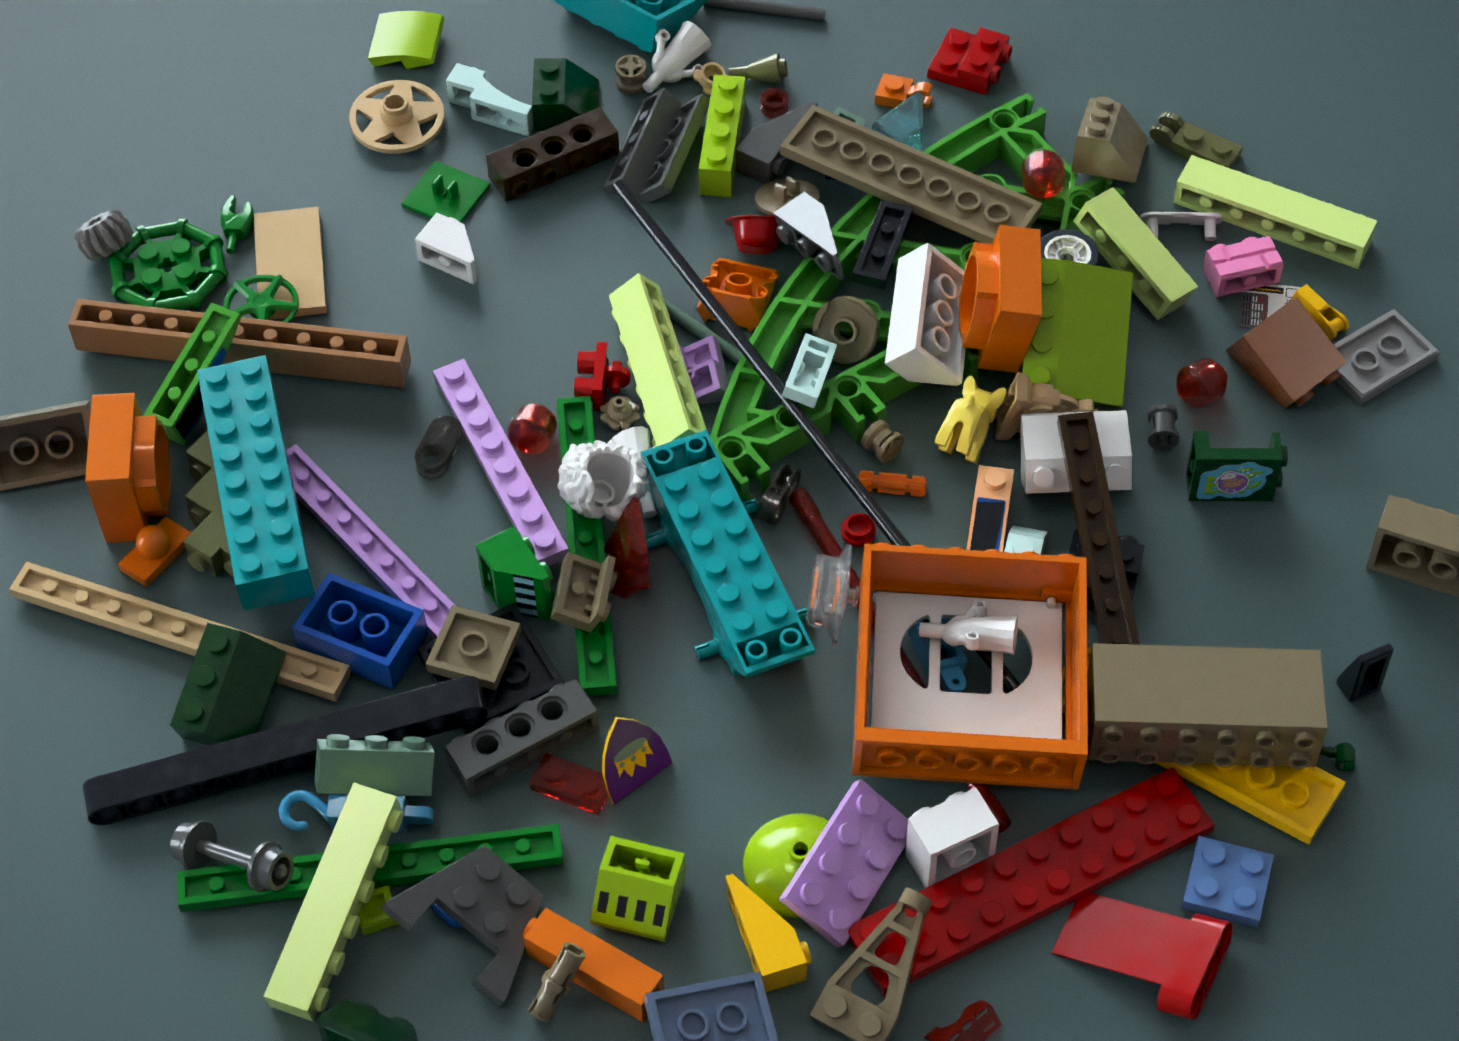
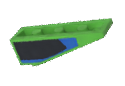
[143,303,242,446]

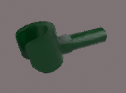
[1319,743,1356,772]

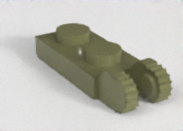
[1149,111,1243,169]

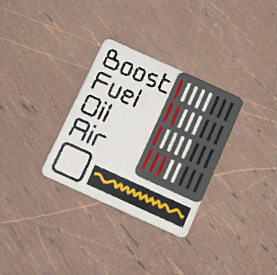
[1238,284,1301,328]

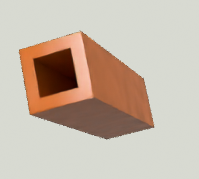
[523,907,664,1023]

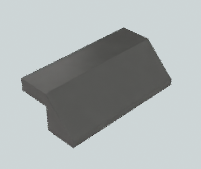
[602,88,710,203]

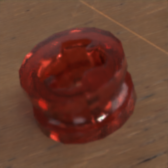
[760,88,789,118]

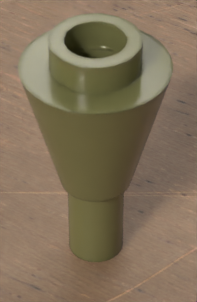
[729,53,788,84]

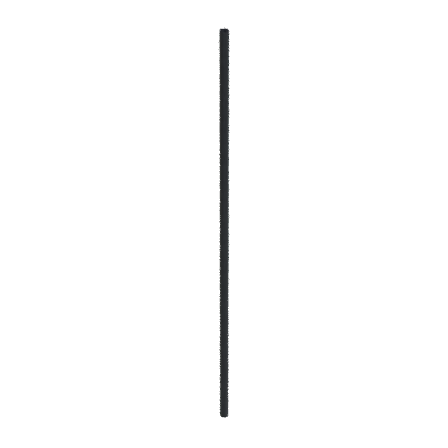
[612,180,1021,693]

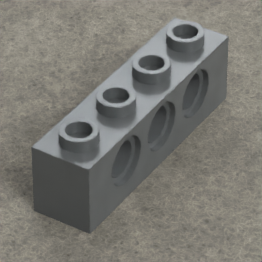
[445,679,599,798]

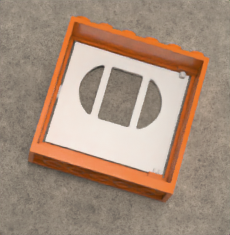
[852,542,1088,790]

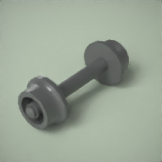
[170,820,294,893]

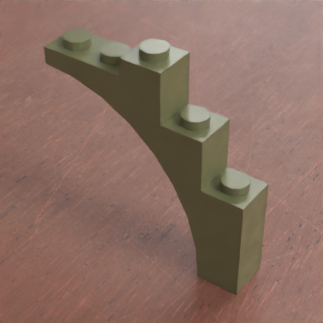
[184,429,234,578]

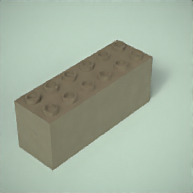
[1087,643,1328,769]

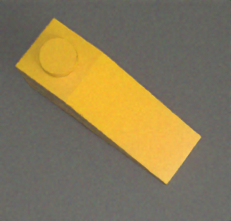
[725,874,812,992]

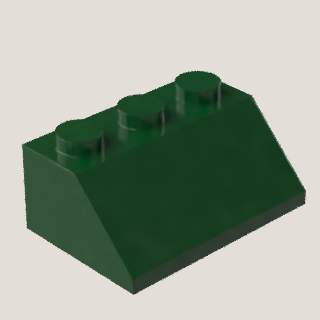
[170,622,286,745]

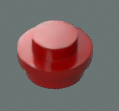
[841,513,876,547]

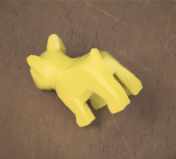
[935,376,1007,465]

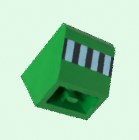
[476,526,555,620]

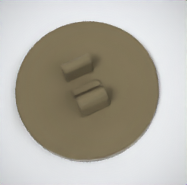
[755,176,820,216]

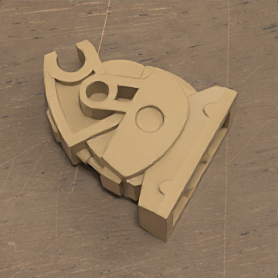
[995,372,1099,440]

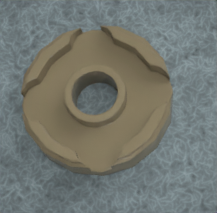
[812,296,880,364]

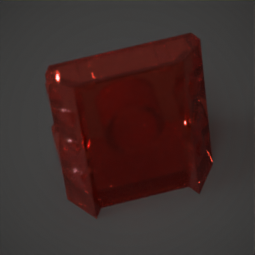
[604,497,651,599]

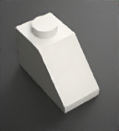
[415,212,477,285]

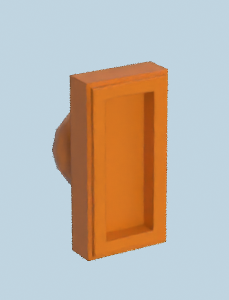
[118,516,192,587]

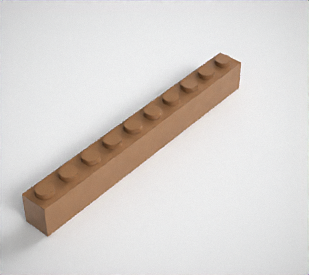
[68,299,411,388]

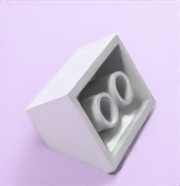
[1021,410,1132,494]

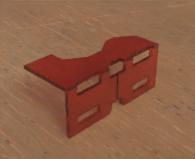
[924,1000,1002,1041]

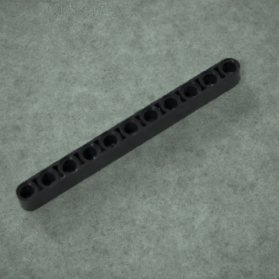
[83,676,488,825]

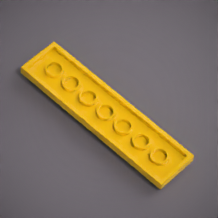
[1062,646,1346,845]

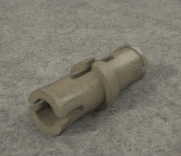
[528,942,586,1022]

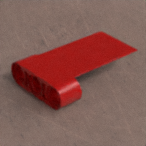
[1051,893,1233,1021]

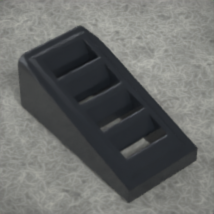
[1336,643,1394,702]

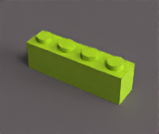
[699,74,746,198]

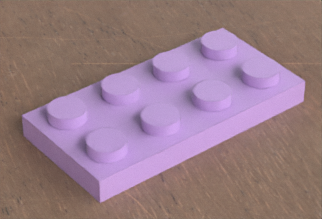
[779,779,908,948]

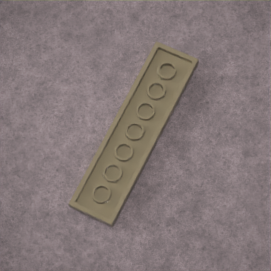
[780,105,1043,244]

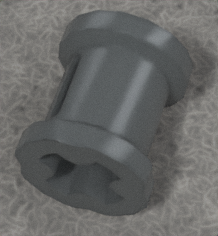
[1147,404,1179,450]

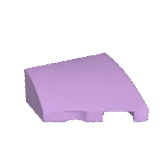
[679,335,729,404]

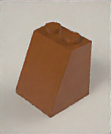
[1226,297,1347,408]

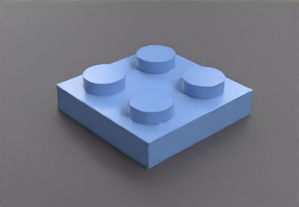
[1181,836,1274,928]

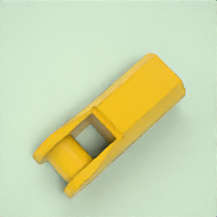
[1291,284,1349,340]

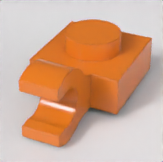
[875,73,933,110]

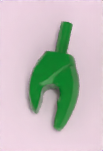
[220,195,254,254]

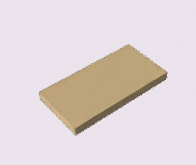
[254,206,327,320]

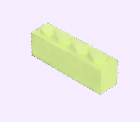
[1073,187,1198,320]

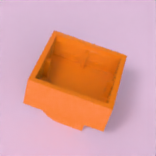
[959,225,1042,373]
[85,393,171,543]

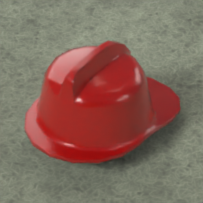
[724,215,780,255]

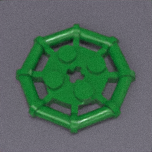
[107,218,228,310]

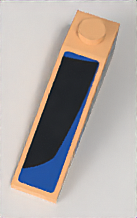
[966,465,1014,552]

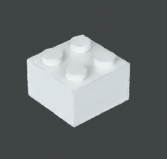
[905,788,999,888]

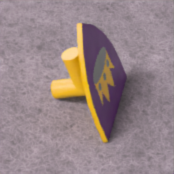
[602,717,673,804]

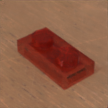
[530,753,609,815]

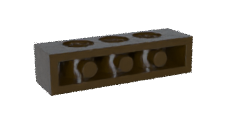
[486,107,620,202]

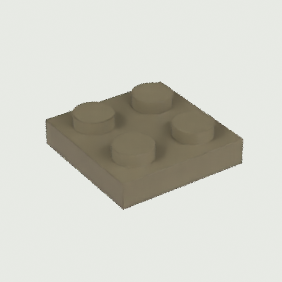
[426,605,521,690]

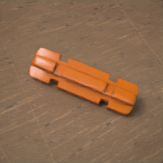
[858,470,927,497]

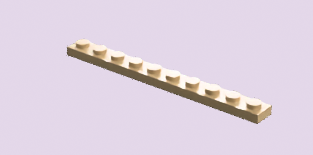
[9,561,351,702]

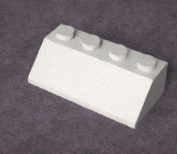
[885,243,966,386]

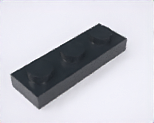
[852,200,913,289]

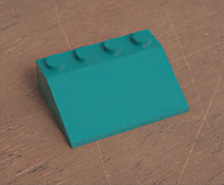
[553,0,707,53]

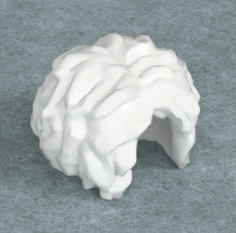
[557,440,648,522]

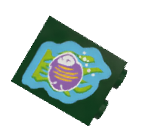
[1186,431,1288,501]

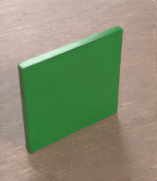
[401,161,491,223]

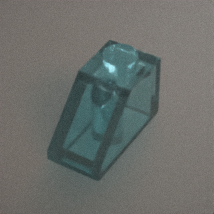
[872,91,923,150]

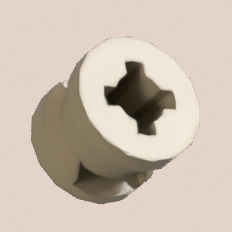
[615,54,647,95]
[861,420,905,463]

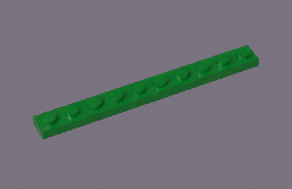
[557,396,617,696]
[177,824,564,912]

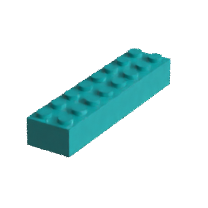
[197,355,316,611]

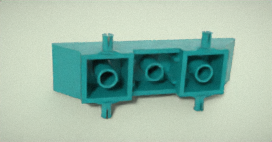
[640,430,815,678]

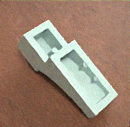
[446,63,534,137]
[782,333,837,408]

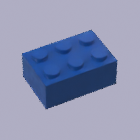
[292,572,428,690]

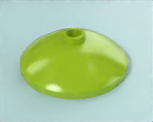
[743,813,829,919]

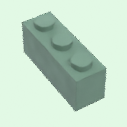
[314,734,435,796]

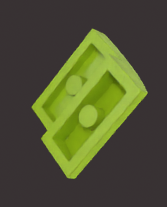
[368,11,445,69]

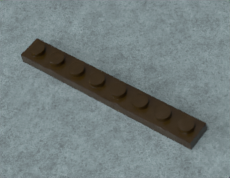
[1057,412,1140,645]

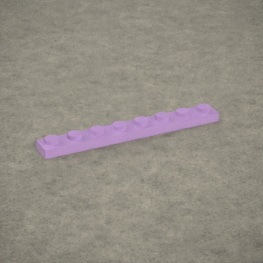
[433,359,569,566]
[287,444,455,640]

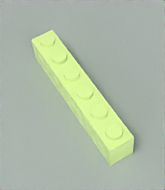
[1173,155,1377,269]
[609,273,707,446]
[263,783,403,1022]

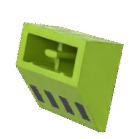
[590,836,686,942]

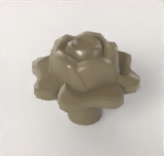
[600,396,640,431]

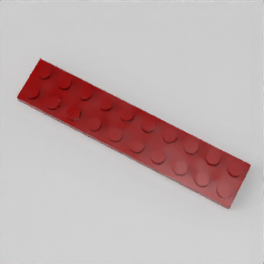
[848,767,1215,997]

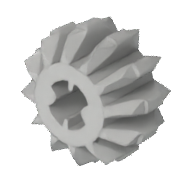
[74,210,133,260]

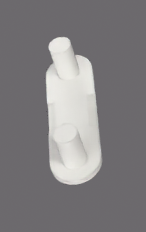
[1140,212,1223,241]

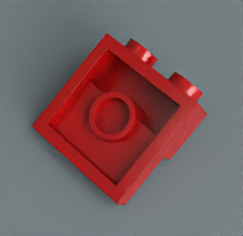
[927,27,1013,95]

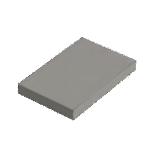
[1334,309,1440,405]

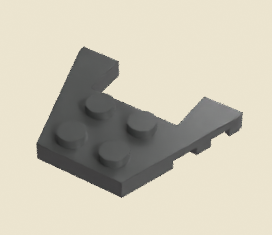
[382,845,544,1007]

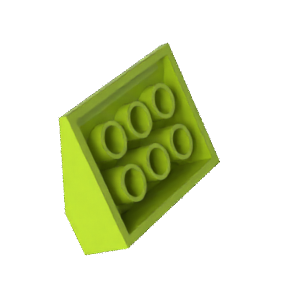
[1022,258,1133,408]

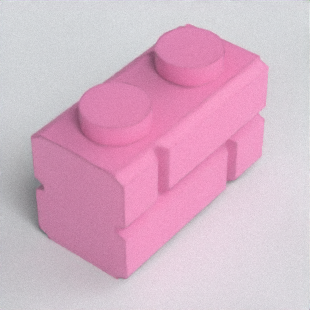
[1203,236,1283,297]

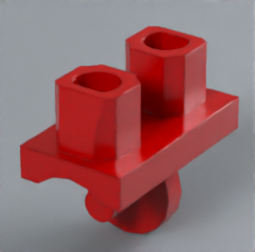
[574,341,631,411]

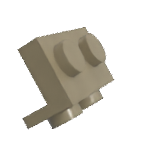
[550,552,617,633]

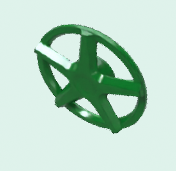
[223,274,299,322]

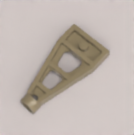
[810,887,933,1041]

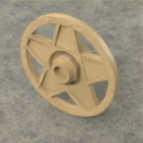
[349,80,445,154]

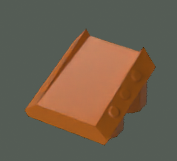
[696,257,780,333]

